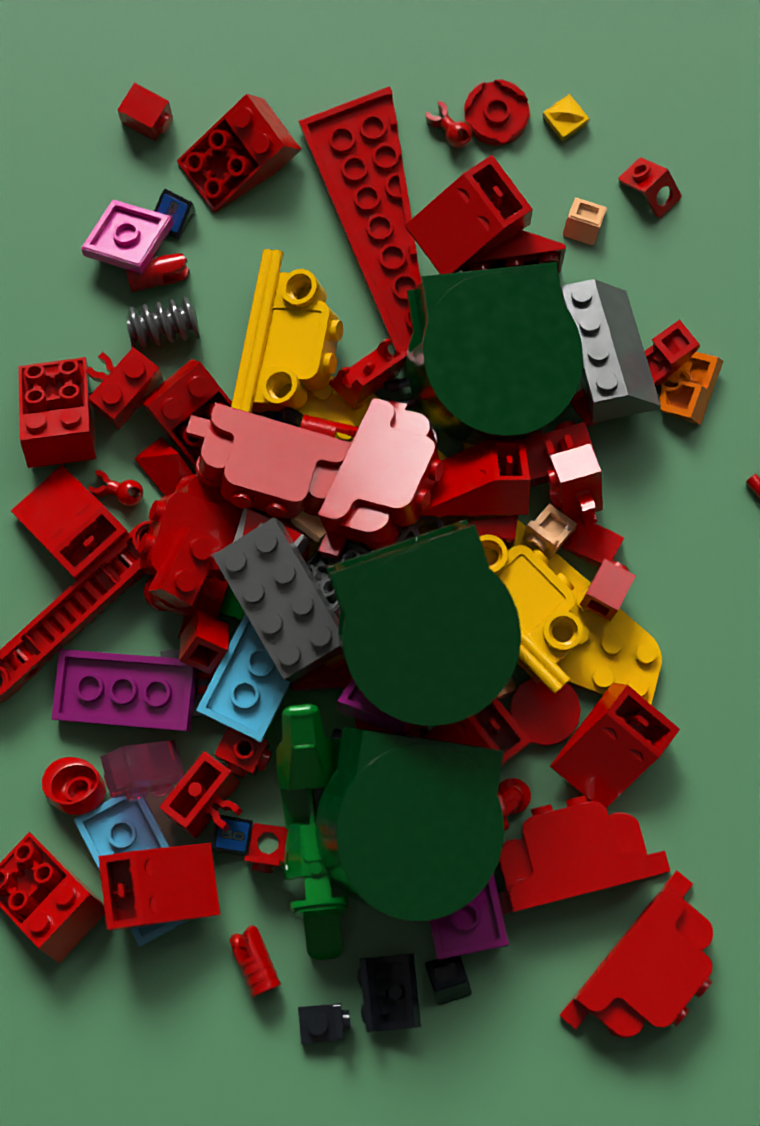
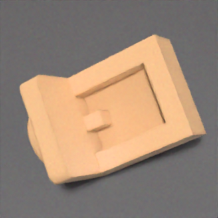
[523,503,577,559]

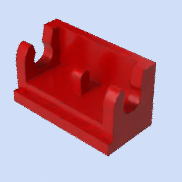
[329,338,407,408]

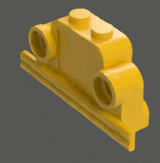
[231,249,343,413]
[480,535,583,694]

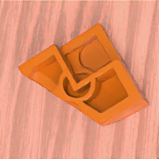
[659,352,723,425]

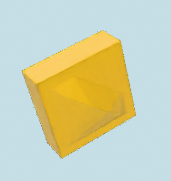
[542,94,590,142]

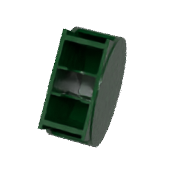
[406,262,583,445]
[326,520,521,726]
[316,726,504,921]

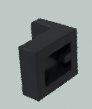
[298,1003,351,1044]

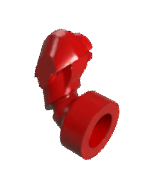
[497,778,531,831]

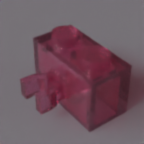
[100,740,185,802]

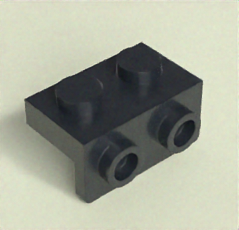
[358,953,421,1032]

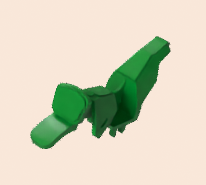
[276,704,348,960]

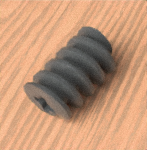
[127,297,200,349]

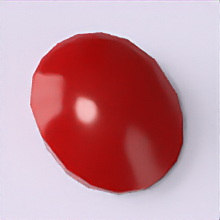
[42,757,106,815]

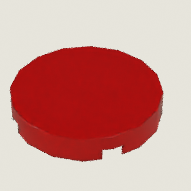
[464,79,530,146]
[510,678,581,746]

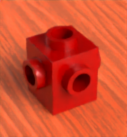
[214,727,273,778]

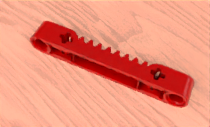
[0,520,152,703]

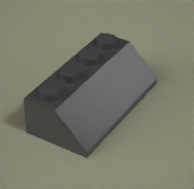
[561,279,661,423]

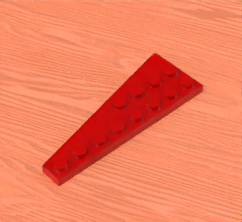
[299,86,422,360]

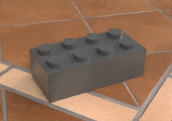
[212,518,341,683]

